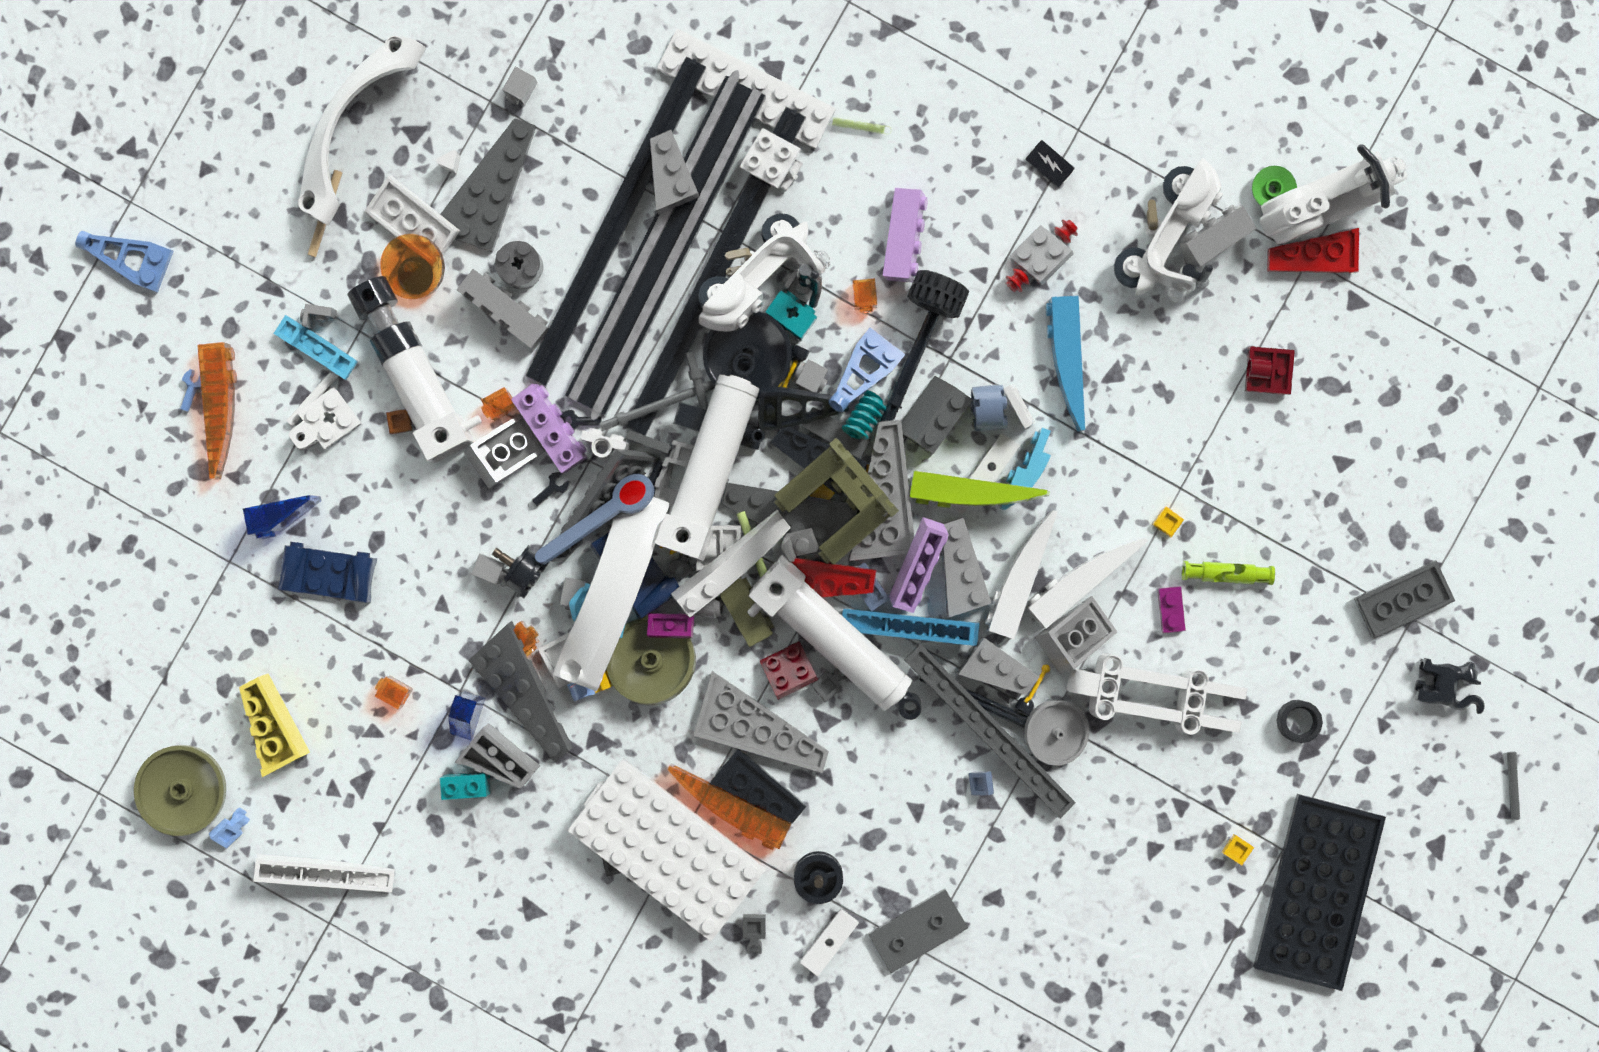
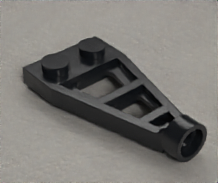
[758,387,849,430]

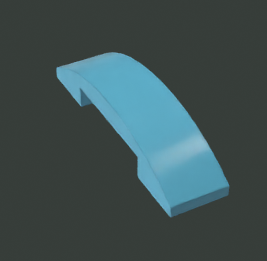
[273,315,358,380]

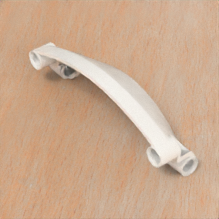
[298,35,426,226]
[552,497,669,691]

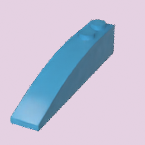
[1045,296,1085,432]
[842,609,980,646]

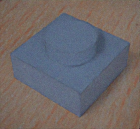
[968,771,994,795]

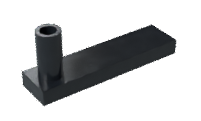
[673,402,765,450]

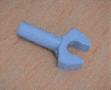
[180,369,207,412]

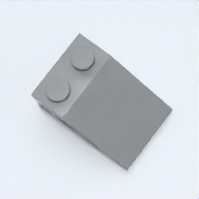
[464,414,546,489]
[1035,596,1117,674]

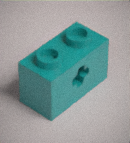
[765,290,817,341]
[440,772,491,800]

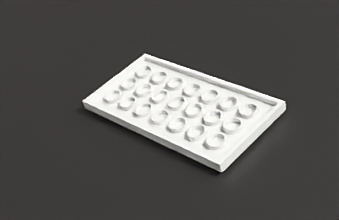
[568,758,766,941]

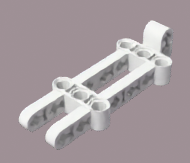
[1066,653,1248,735]

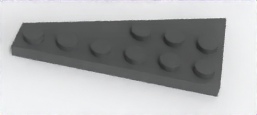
[551,449,660,562]

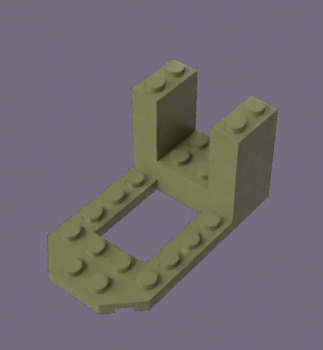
[774,438,899,564]

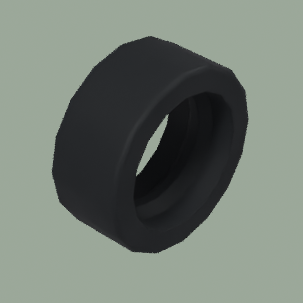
[1276,699,1323,743]

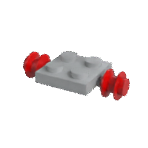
[1006,220,1078,292]

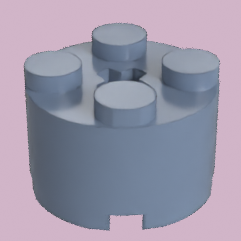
[971,385,1008,432]

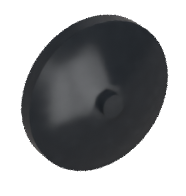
[703,311,793,399]

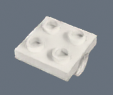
[580,428,630,458]
[696,526,741,571]

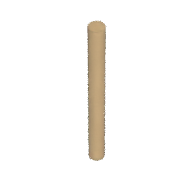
[307,170,342,257]

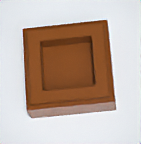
[386,409,413,435]

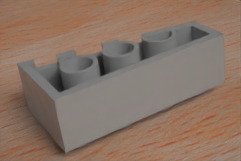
[456,269,549,351]

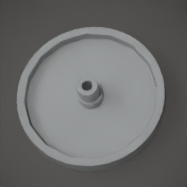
[1024,700,1089,766]

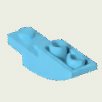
[999,428,1051,510]

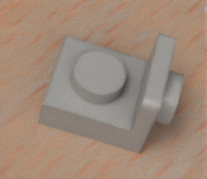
[783,269,812,304]
[300,304,337,329]
[781,528,819,562]

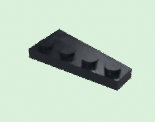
[770,427,868,498]
[709,749,807,824]

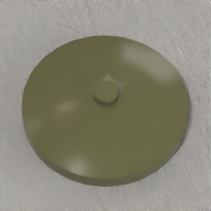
[607,616,696,705]
[134,745,226,836]

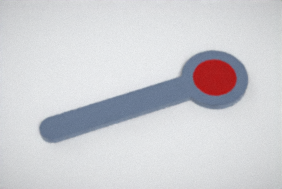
[535,474,654,564]

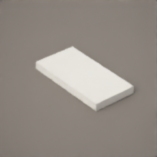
[364,175,460,266]

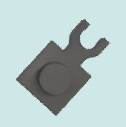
[810,668,847,702]
[743,914,766,954]

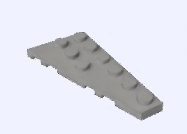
[850,420,914,561]
[693,670,829,773]

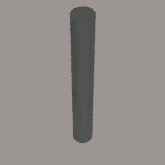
[1507,751,1520,820]

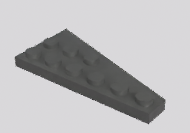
[440,118,537,252]
[723,482,858,565]
[468,621,573,762]

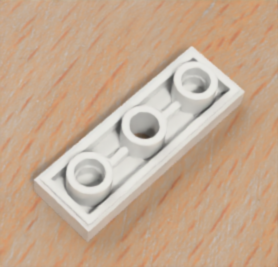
[969,433,1020,482]
[800,908,859,976]

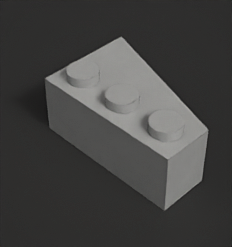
[650,130,699,215]
[454,723,540,789]

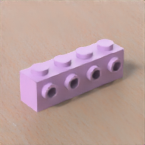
[883,188,928,283]
[511,384,588,473]
[889,517,948,613]

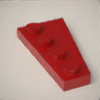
[1267,228,1359,273]
[787,558,877,598]

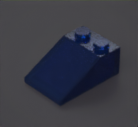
[242,495,322,539]

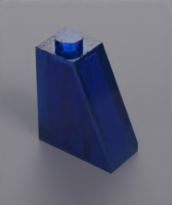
[448,691,486,741]

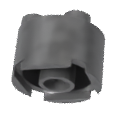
[495,241,543,289]

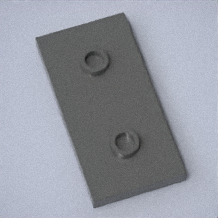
[1354,560,1455,639]
[868,888,968,973]

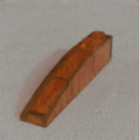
[197,342,237,480]
[668,763,791,850]

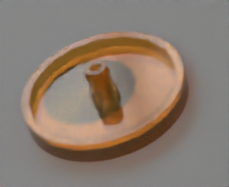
[380,234,445,299]

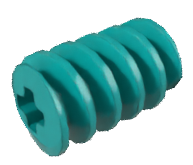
[842,390,887,440]

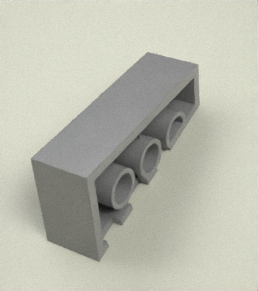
[942,518,992,618]

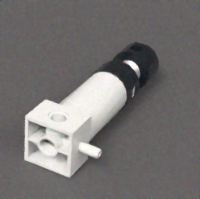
[347,276,482,463]

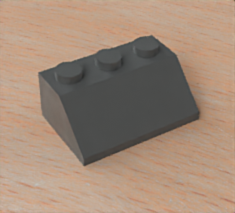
[901,376,973,456]

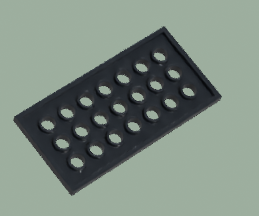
[1253,793,1386,991]

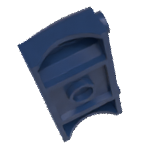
[590,532,680,620]
[278,541,377,603]

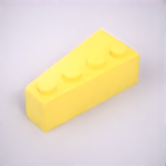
[239,674,310,777]

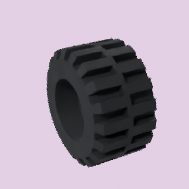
[907,270,970,318]

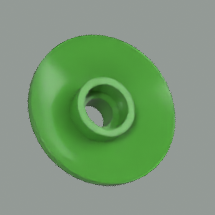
[1252,165,1297,206]

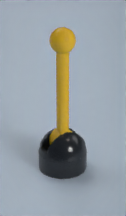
[782,344,810,388]
[1014,664,1050,716]

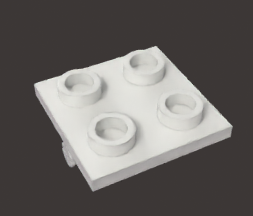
[740,128,803,191]

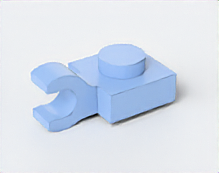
[209,807,250,849]

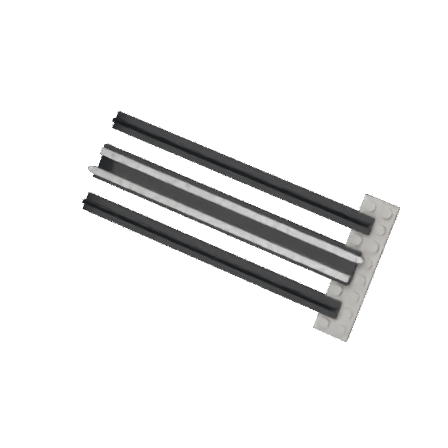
[526,29,836,436]

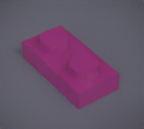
[1157,586,1186,633]
[647,614,694,638]

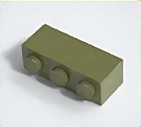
[719,577,775,647]

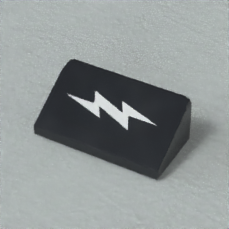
[1025,140,1075,188]

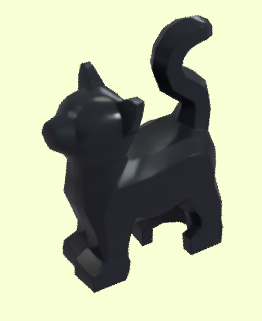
[1414,658,1485,714]

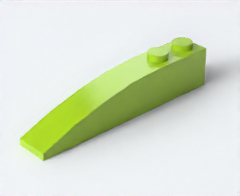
[910,471,1050,508]

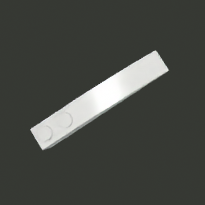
[671,510,790,617]
[985,510,1058,639]
[1026,538,1148,628]
[253,854,395,892]

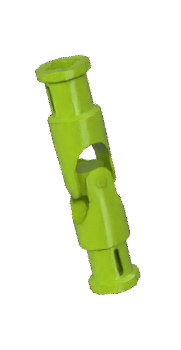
[1181,561,1275,585]

